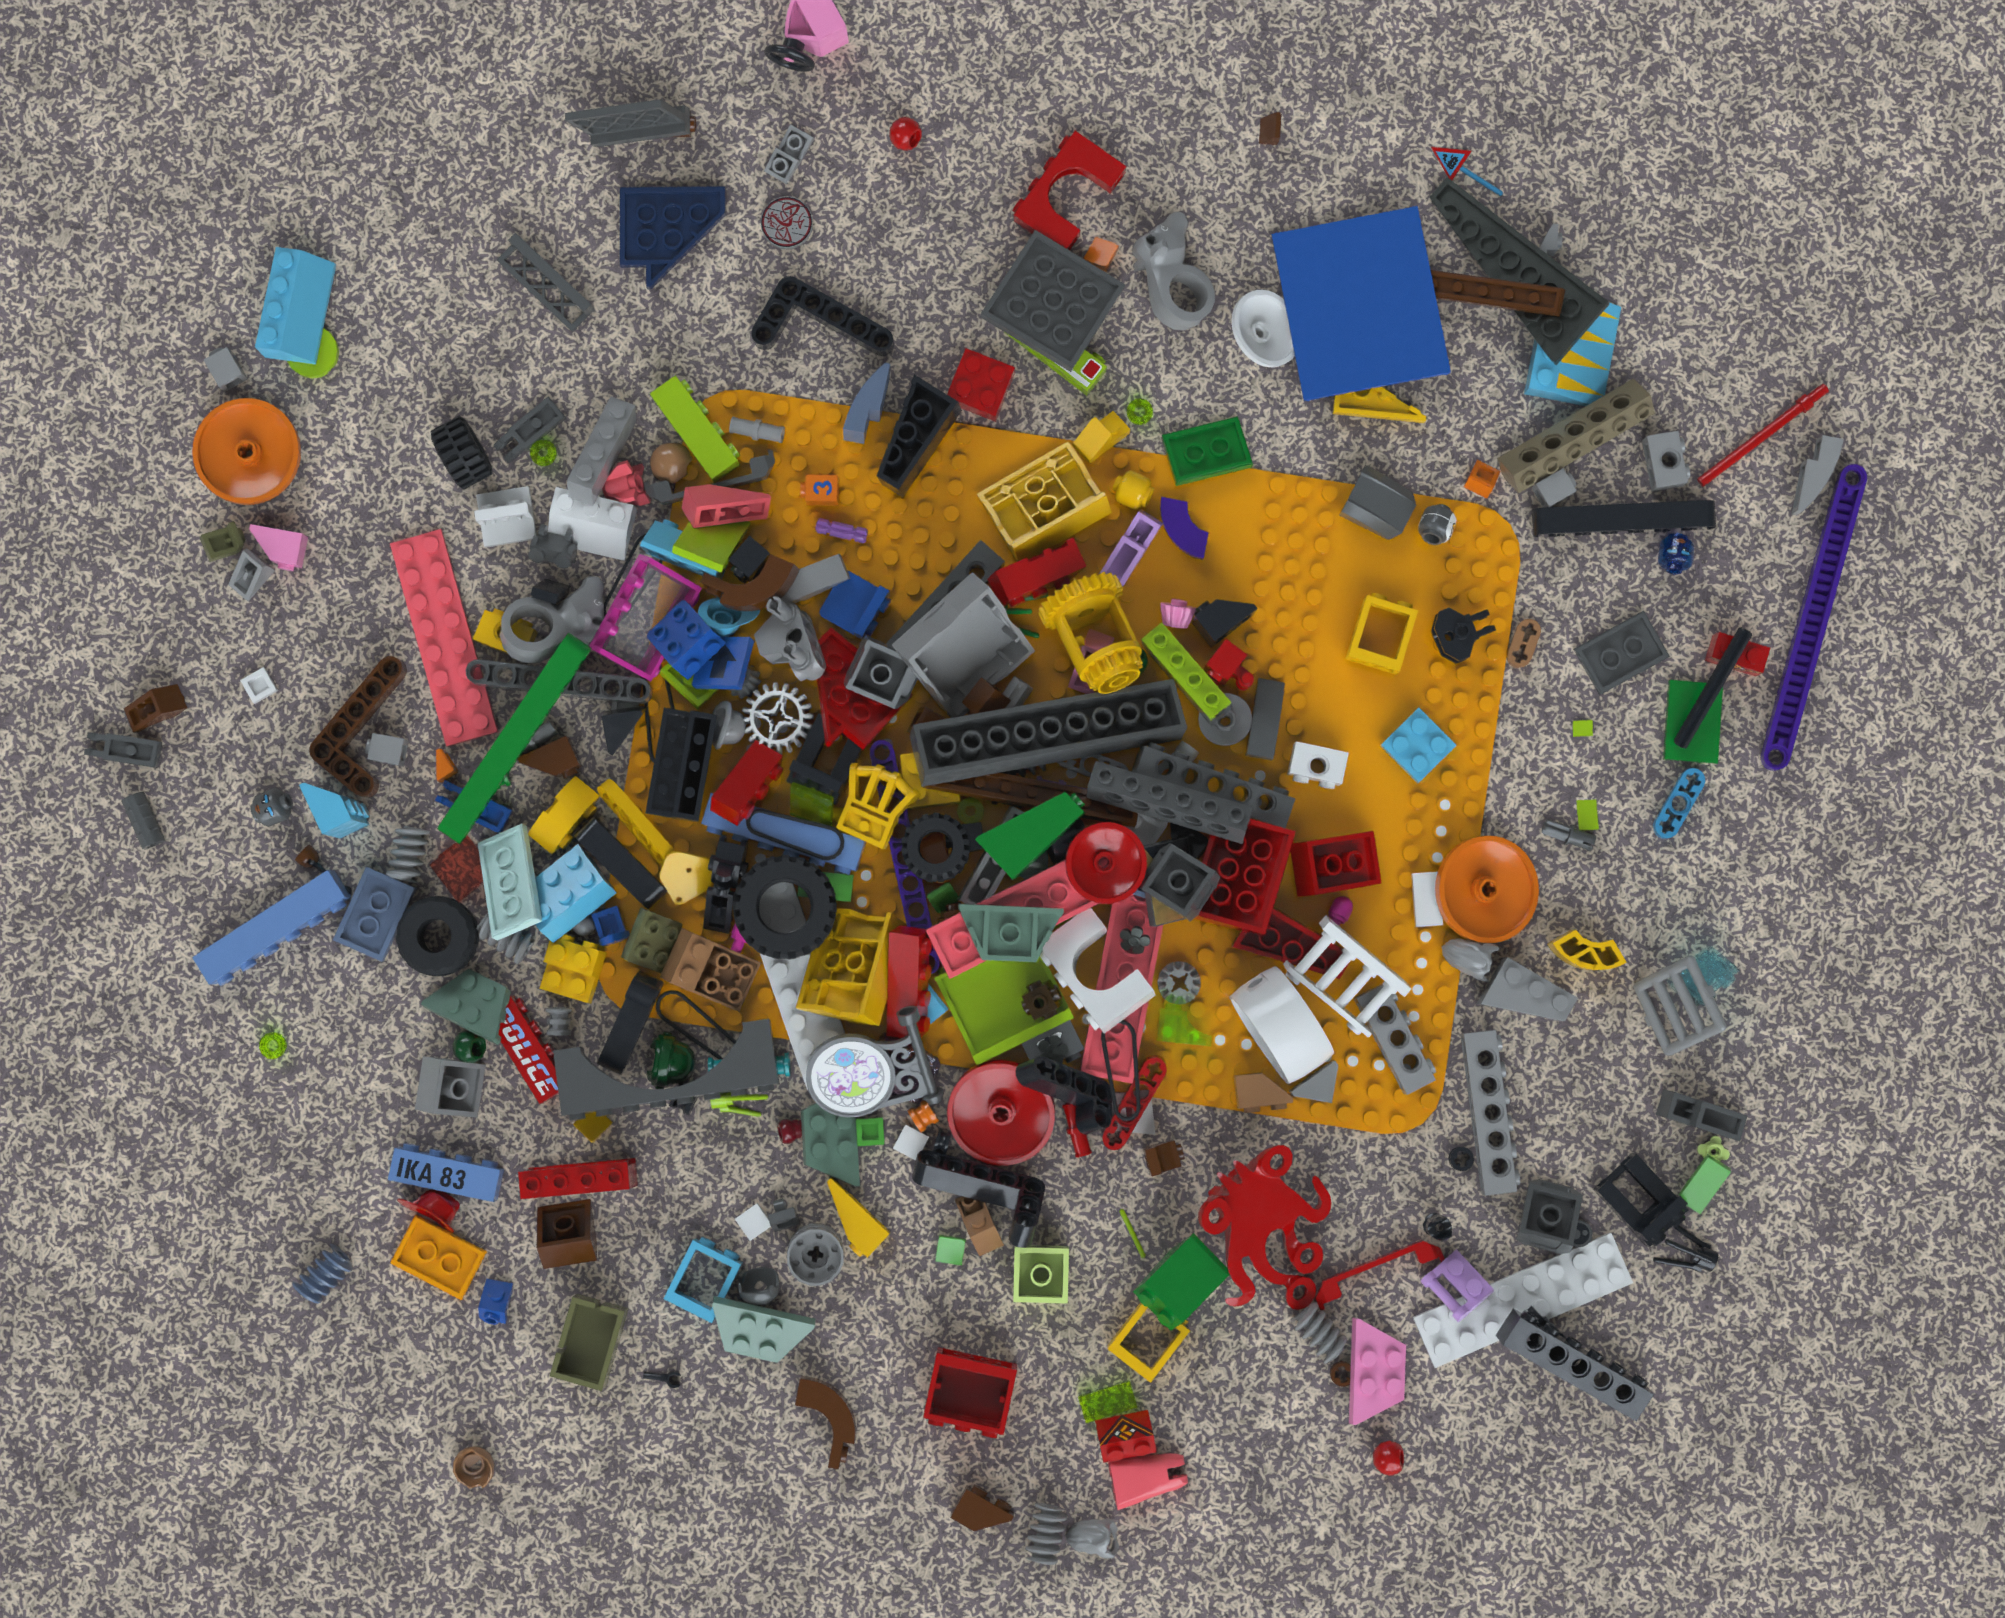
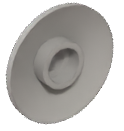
[1198,693,1252,746]

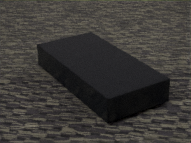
[530,579,571,604]

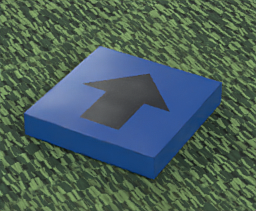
[692,637,754,690]

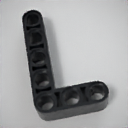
[751,276,894,356]
[912,1150,1045,1248]

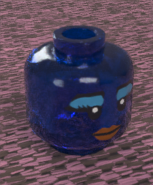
[1658,533,1694,575]

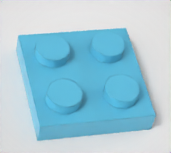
[1380,708,1457,784]

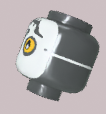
[1418,504,1457,545]

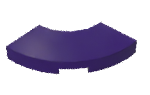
[1160,497,1209,560]

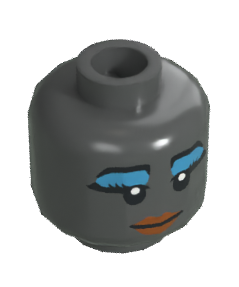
[250,788,293,827]

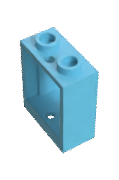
[664,1237,743,1323]

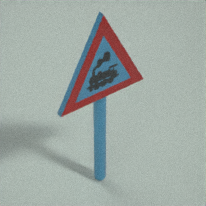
[1431,147,1503,196]

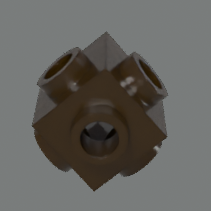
[1021,979,1063,1021]

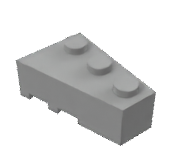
[1476,957,1578,1021]

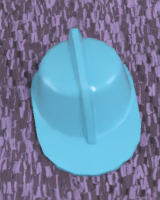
[698,596,760,637]

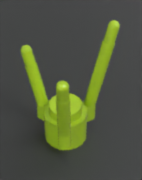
[710,1092,768,1117]

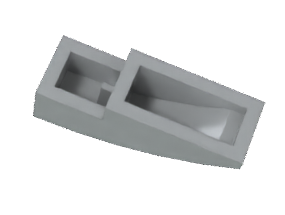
[1792,435,1844,515]
[776,554,851,604]

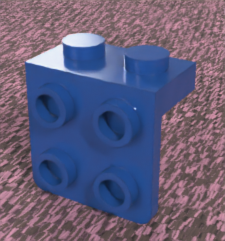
[819,570,892,640]
[647,600,726,680]

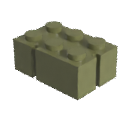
[549,1294,629,1391]

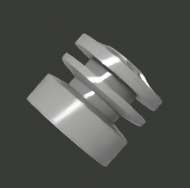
[787,1223,844,1286]

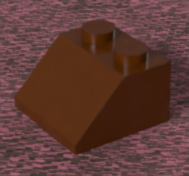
[536,1199,597,1269]

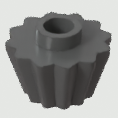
[727,665,761,699]

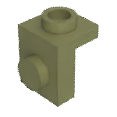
[200,521,245,562]

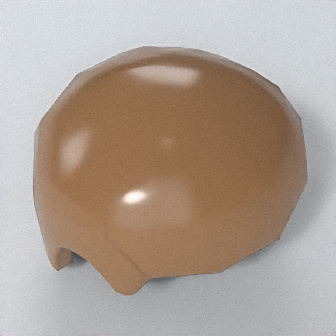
[650,443,692,483]
[453,1446,495,1489]

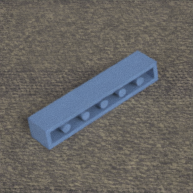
[701,793,866,875]
[192,870,352,986]

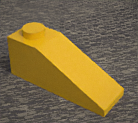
[827,1177,891,1258]

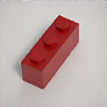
[710,740,784,826]

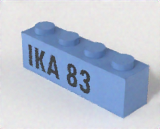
[388,1143,504,1202]

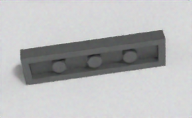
[497,233,594,332]

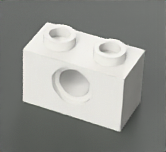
[1287,741,1349,789]

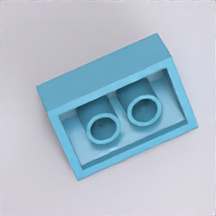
[640,519,729,580]
[299,783,370,839]

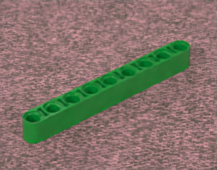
[437,633,592,844]

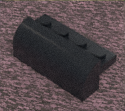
[645,707,717,822]

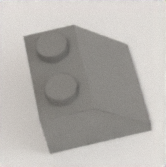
[415,1056,486,1118]

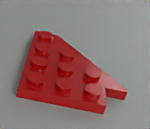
[817,627,913,750]

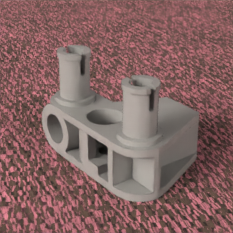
[754,596,826,681]

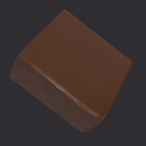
[1259,112,1282,145]

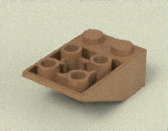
[660,928,761,1012]

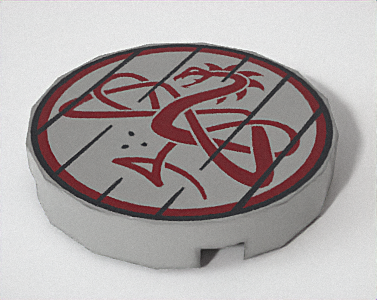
[761,197,813,250]

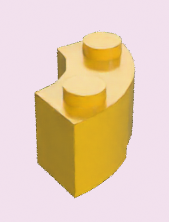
[528,776,600,854]
[1547,930,1627,970]

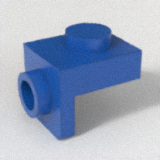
[478,1279,513,1325]

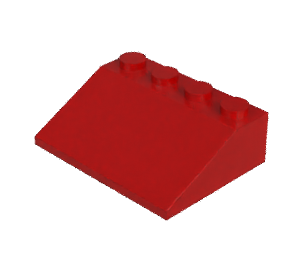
[1194,819,1296,935]

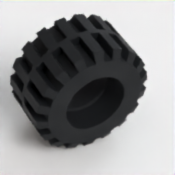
[431,415,492,489]
[902,813,970,883]

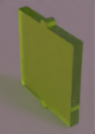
[790,782,834,826]

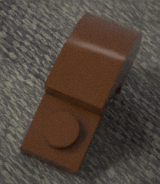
[700,554,800,612]
[795,1375,856,1470]

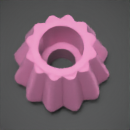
[1160,599,1196,628]

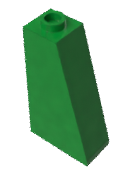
[975,792,1086,880]

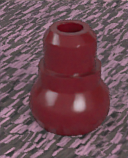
[777,1119,802,1144]

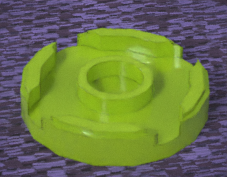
[287,328,339,379]

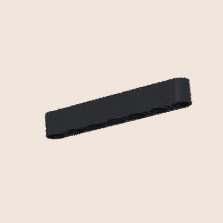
[1532,500,1716,537]

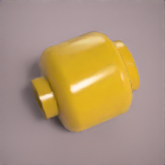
[1113,470,1154,510]

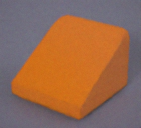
[1083,237,1119,272]
[1464,460,1501,499]
[436,748,458,783]

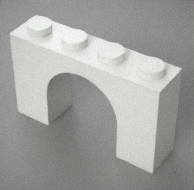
[1040,908,1156,1034]

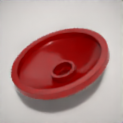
[1065,822,1147,904]

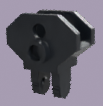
[1431,607,1496,664]
[708,834,749,896]

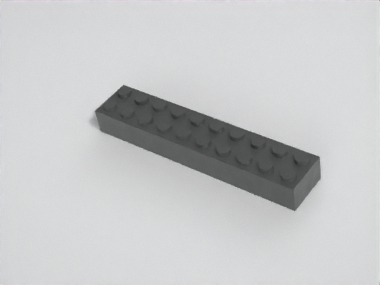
[909,679,1187,787]

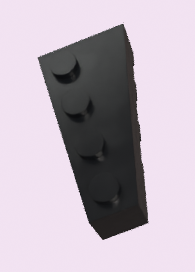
[877,374,962,498]

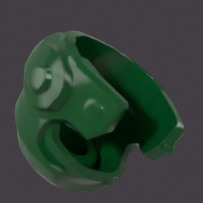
[646,1032,696,1089]

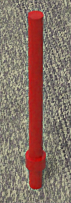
[1697,383,1829,487]

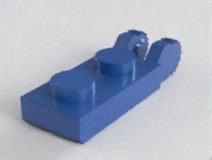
[435,780,513,833]

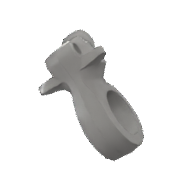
[1132,212,1215,330]
[499,576,604,663]

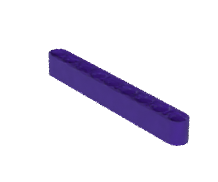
[870,740,940,974]

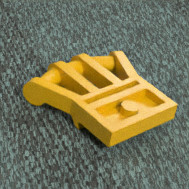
[836,763,921,849]

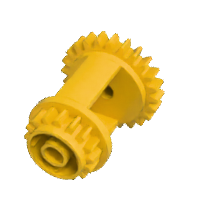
[1038,572,1143,694]

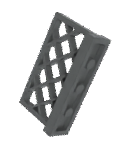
[565,99,690,147]

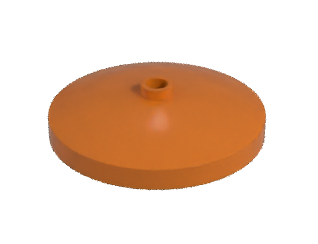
[192,398,301,505]
[1435,836,1539,943]

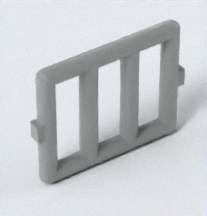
[1633,955,1727,1056]

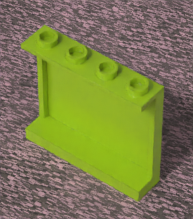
[934,956,1074,1065]

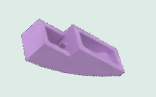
[1099,509,1163,587]

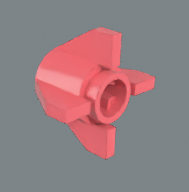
[602,460,651,506]

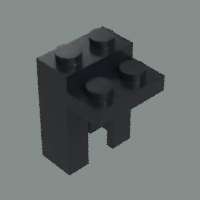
[786,713,863,807]
[1593,1153,1689,1247]

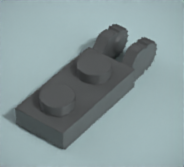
[494,396,567,463]
[84,732,162,768]

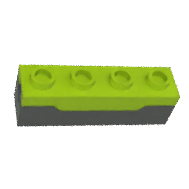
[1141,622,1232,726]

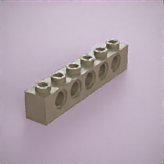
[1497,378,1655,493]

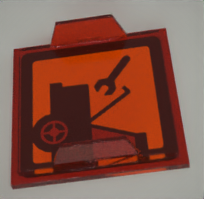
[430,835,484,902]

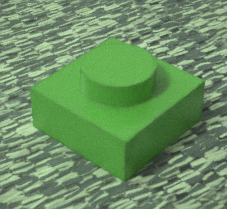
[856,1117,885,1146]

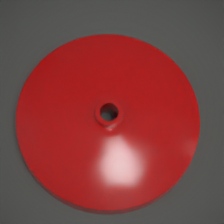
[947,1060,1056,1166]

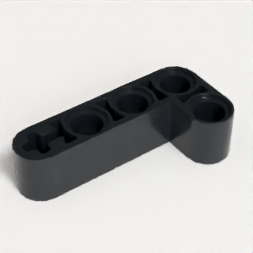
[574,815,667,910]
[597,971,664,1075]
[1016,1056,1112,1135]

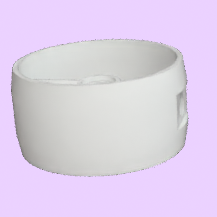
[1229,966,1334,1084]

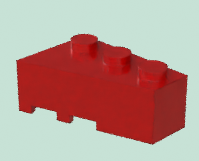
[987,537,1087,608]

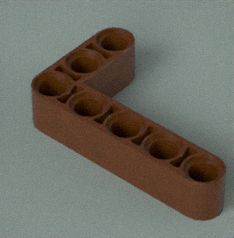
[309,656,407,798]

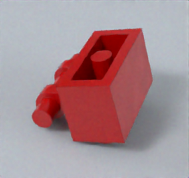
[1203,639,1254,691]

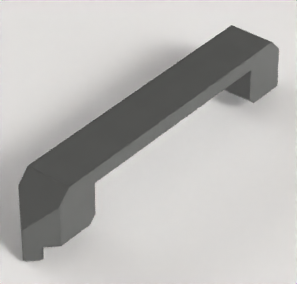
[644,449,775,505]

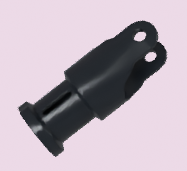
[1423,1213,1452,1241]

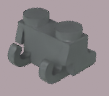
[528,524,578,569]

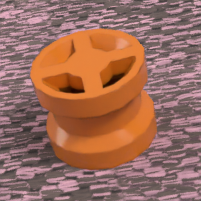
[907,1100,939,1133]

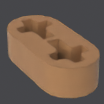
[1506,619,1541,668]

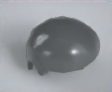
[738,1267,780,1306]

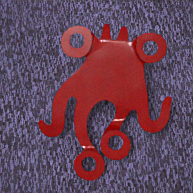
[1198,1145,1332,1310]

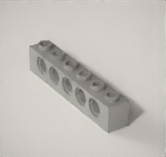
[1460,1030,1520,1196]

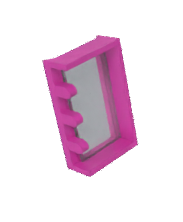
[589,554,702,682]

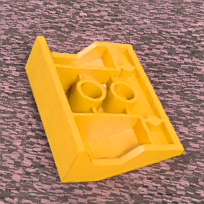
[977,441,1112,561]
[796,908,907,1026]

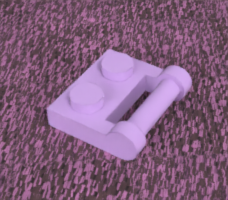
[1420,1249,1494,1322]

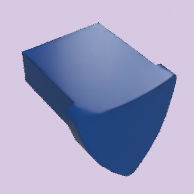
[591,906,630,946]

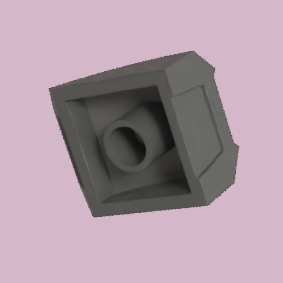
[1339,465,1416,540]
[844,635,918,709]
[1140,843,1220,921]
[1516,1179,1583,1254]

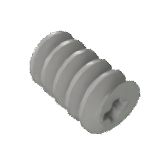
[386,826,430,883]
[476,913,534,964]
[1291,1302,1348,1364]
[1025,1503,1067,1565]

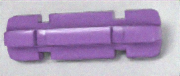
[815,518,868,543]

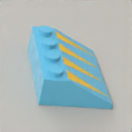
[1524,303,1621,406]

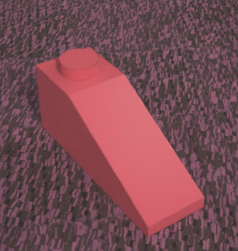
[682,484,771,528]

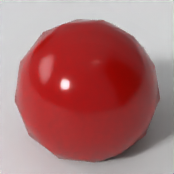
[889,117,922,151]
[1372,1440,1404,1476]

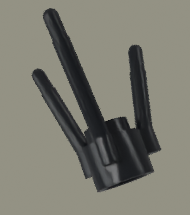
[1653,1226,1719,1272]

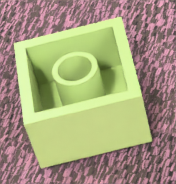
[1013,1245,1069,1303]

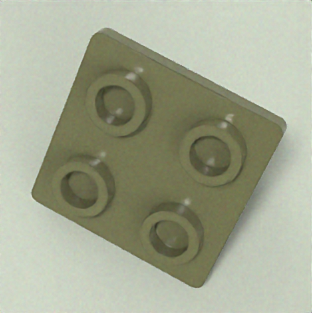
[621,908,682,973]

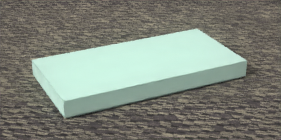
[478,823,542,940]

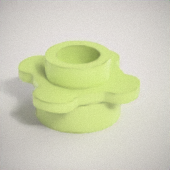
[1697,1136,1730,1161]

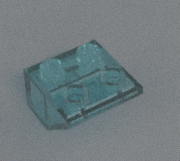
[1666,946,1740,1006]

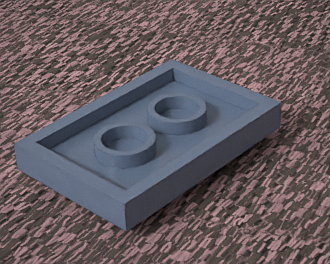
[333,867,417,962]

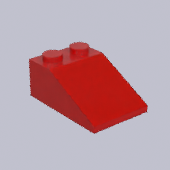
[1290,831,1382,897]

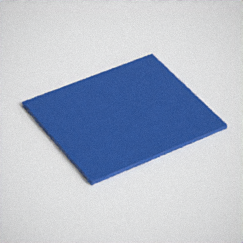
[1271,206,1451,401]

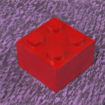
[947,348,1015,422]

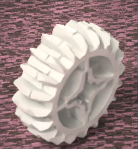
[742,682,814,755]

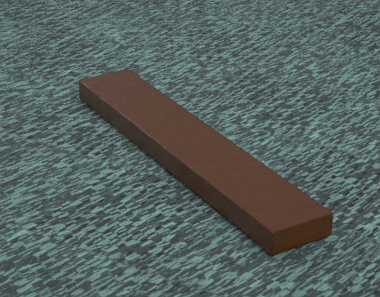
[1431,270,1565,317]

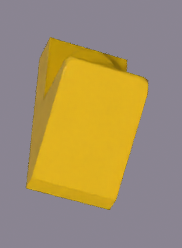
[1073,411,1130,463]

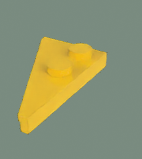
[1332,387,1426,423]

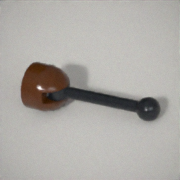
[295,844,352,895]

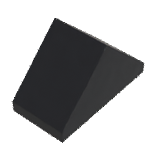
[601,706,647,756]
[703,886,735,934]

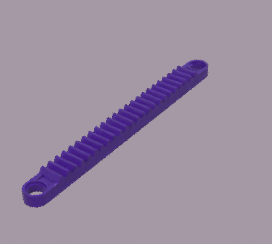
[1760,464,1867,771]

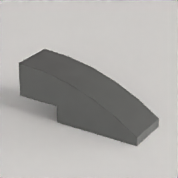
[1245,678,1285,761]
[1656,1089,1747,1141]

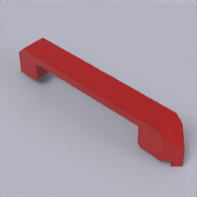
[1315,1240,1445,1310]

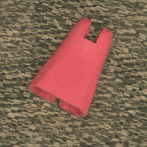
[1108,1453,1188,1510]

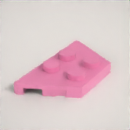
[1349,1318,1406,1425]

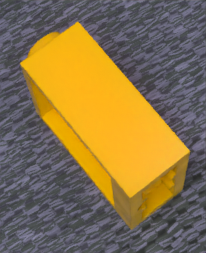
[1345,593,1418,675]
[1107,1302,1190,1383]

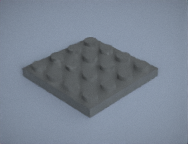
[980,230,1126,372]

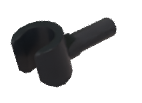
[643,1370,681,1388]

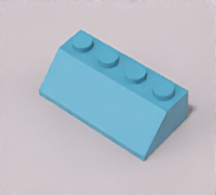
[255,247,336,364]

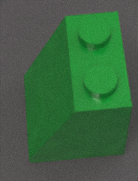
[1133,1233,1230,1331]

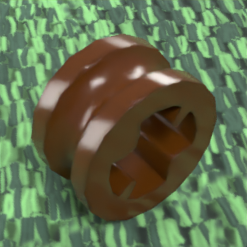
[1330,1361,1351,1387]

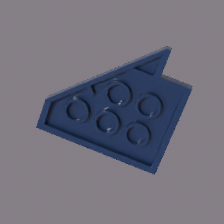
[620,186,726,290]

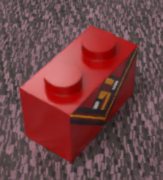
[1705,632,1771,677]
[1095,1410,1157,1463]

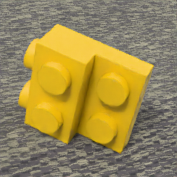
[539,934,607,1004]

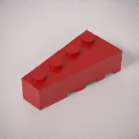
[1232,907,1350,979]

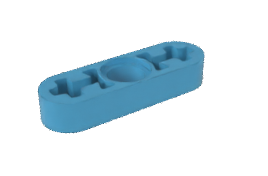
[1653,768,1705,839]

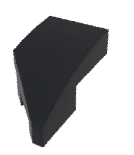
[1170,823,1209,860]

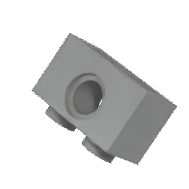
[1642,431,1690,492]

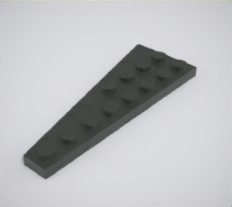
[1430,177,1609,365]

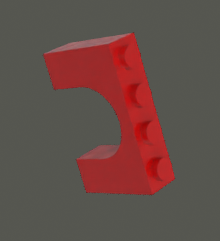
[1012,130,1127,251]

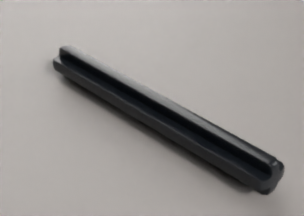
[1674,627,1752,749]

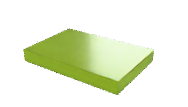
[672,521,751,573]

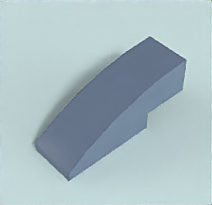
[843,363,890,444]

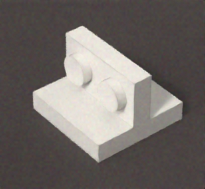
[474,486,537,548]

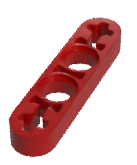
[1102,1055,1167,1150]

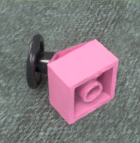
[764,0,849,72]

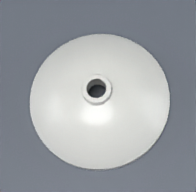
[1232,290,1295,367]

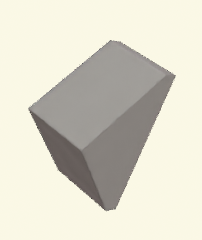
[228,548,275,601]
[1289,1060,1338,1103]

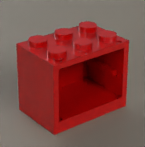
[923,1347,1017,1438]

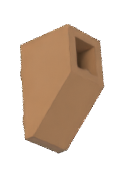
[1233,1073,1293,1113]
[955,1196,1004,1256]

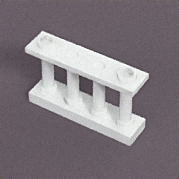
[1283,915,1411,1038]

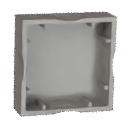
[892,572,1035,718]

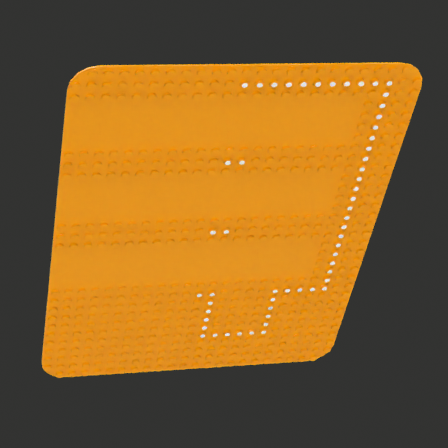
[598,390,1520,1134]

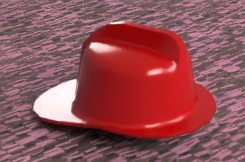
[397,1189,460,1233]

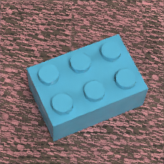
[535,844,617,943]

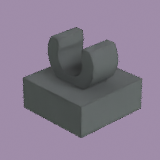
[768,1198,801,1232]

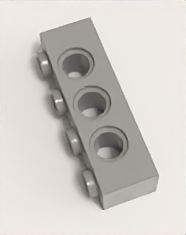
[1353,984,1436,1095]

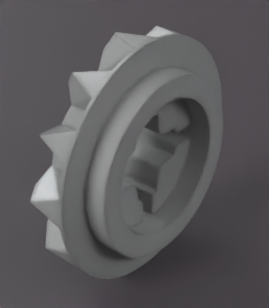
[1158,961,1201,1004]

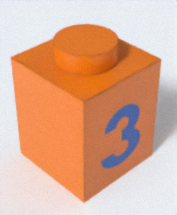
[800,474,839,506]

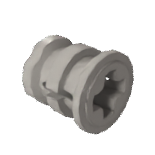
[546,1007,572,1036]

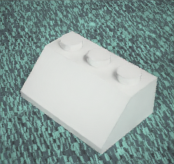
[548,487,637,561]

